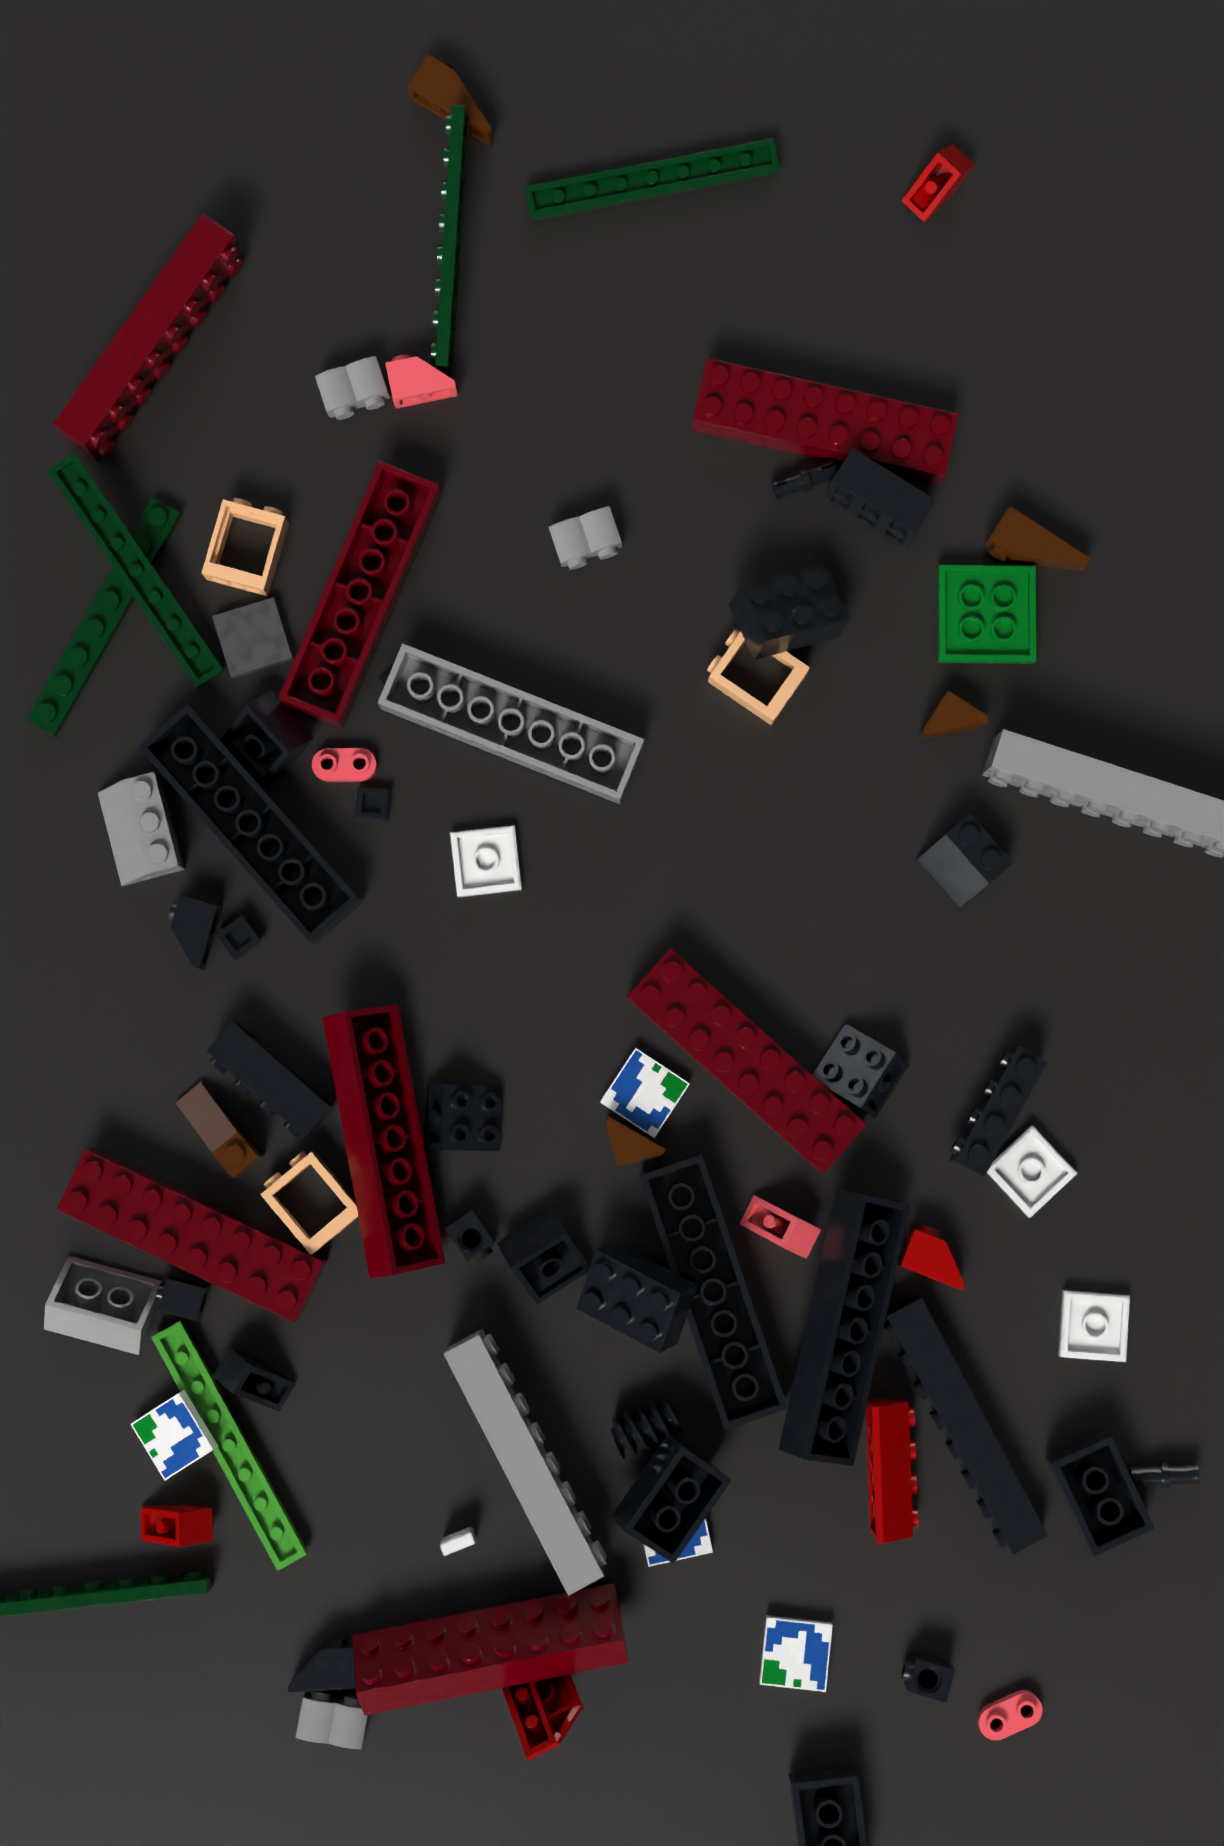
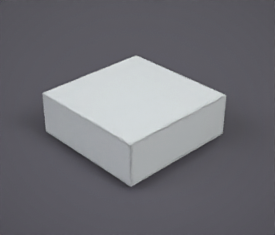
[440,1527,477,1556]

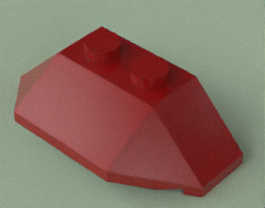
[502,1674,584,1761]

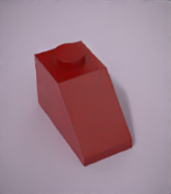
[901,144,976,222]
[898,1225,965,1290]
[141,1505,214,1547]

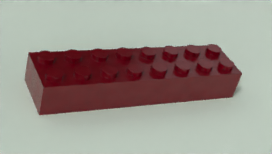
[53,214,244,463]
[691,358,959,486]
[279,461,442,729]
[627,948,867,1174]
[322,1004,445,1278]
[56,1149,328,1323]
[352,1583,629,1716]

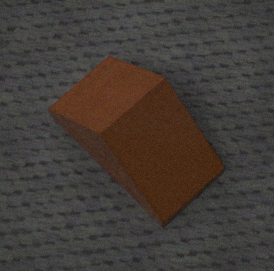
[919,691,988,740]
[606,1117,666,1167]

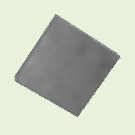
[212,597,294,679]

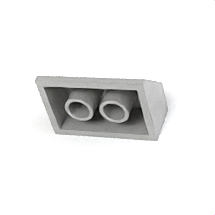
[98,772,185,886]
[44,1256,163,1355]

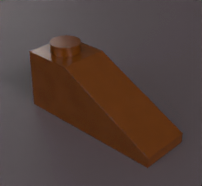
[407,54,493,146]
[985,506,1091,571]
[176,1082,264,1178]

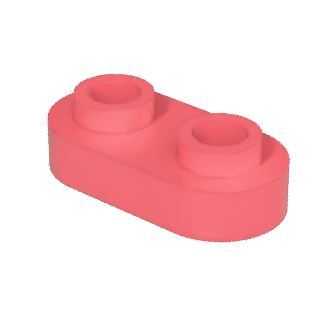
[312,748,377,782]
[977,1690,1043,1741]

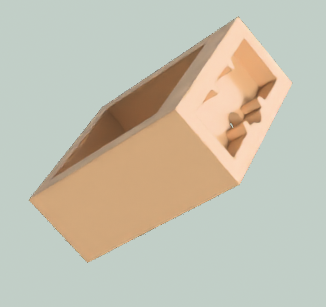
[201,498,289,597]
[707,629,810,725]
[260,1151,358,1255]

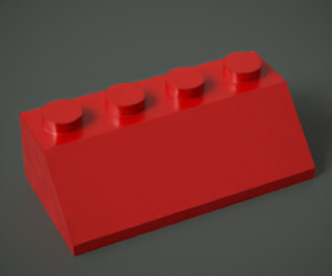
[866,1398,919,1544]

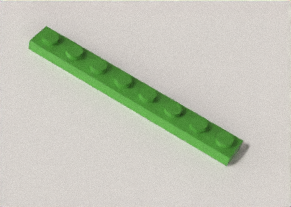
[151,1320,308,1571]

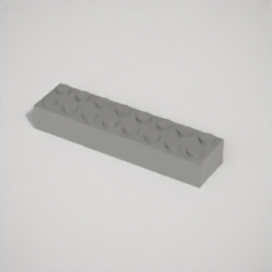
[378,643,644,804]
[982,729,1224,858]
[443,1329,607,1596]

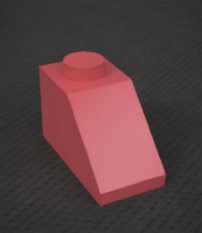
[385,355,458,409]
[739,1195,821,1259]

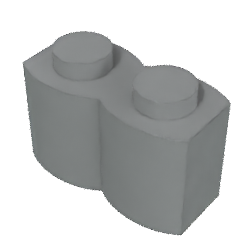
[315,356,390,420]
[549,506,622,570]
[295,1690,368,1749]

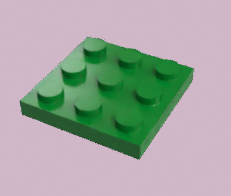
[937,565,1036,664]

